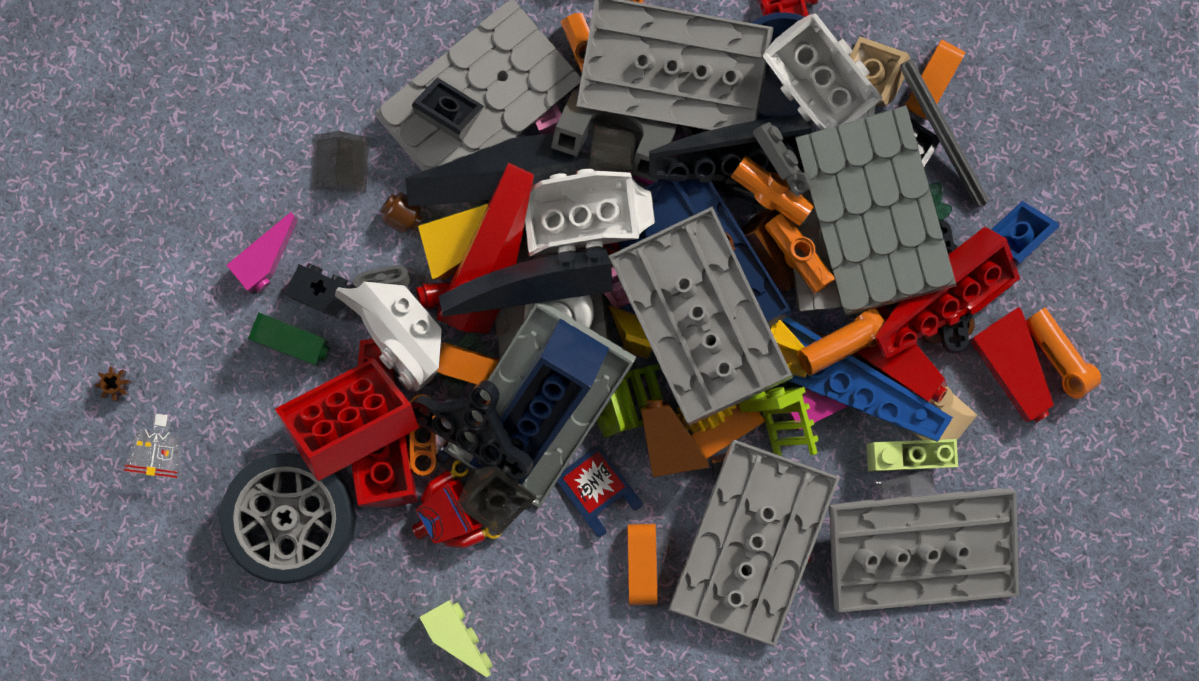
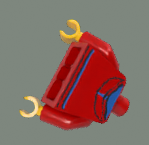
[412,460,501,548]

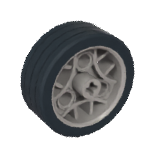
[219,452,356,584]

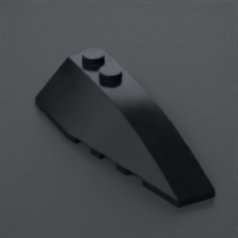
[649,114,812,185]
[405,133,576,206]
[439,248,613,317]

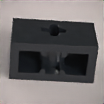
[285,263,351,319]

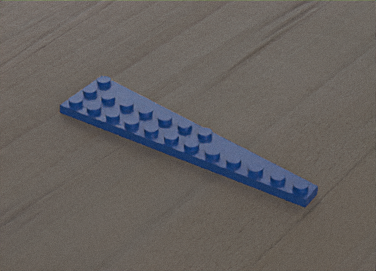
[623,304,953,442]

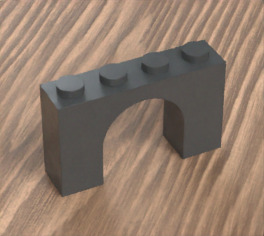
[551,89,678,182]

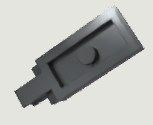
[753,122,813,197]

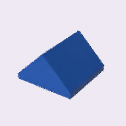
[991,201,1060,266]

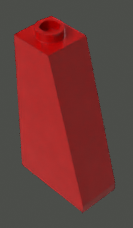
[852,306,947,405]
[969,307,1054,423]

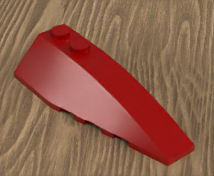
[437,162,534,334]
[875,227,1020,358]
[351,338,418,508]

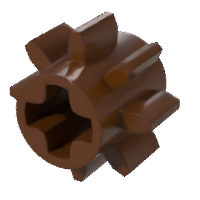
[95,366,132,402]

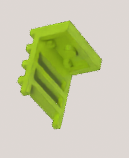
[597,364,663,438]
[739,387,819,456]

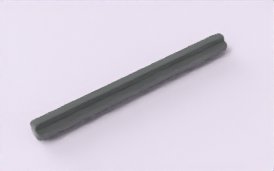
[900,59,989,208]

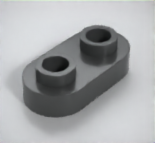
[353,265,410,288]

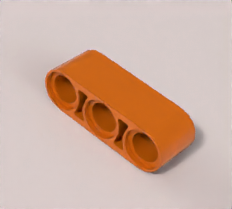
[904,39,966,120]
[437,342,500,384]
[410,394,437,476]
[692,405,765,458]
[627,524,657,606]

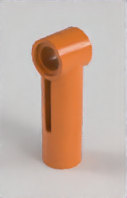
[1026,307,1101,399]
[797,308,885,376]

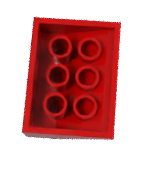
[275,358,418,481]

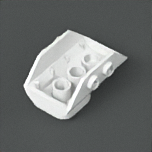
[763,13,883,130]
[525,169,655,257]
[335,282,442,391]

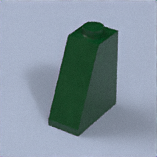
[248,312,330,367]

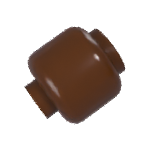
[380,192,423,233]

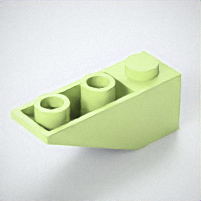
[866,439,958,472]
[420,600,493,677]

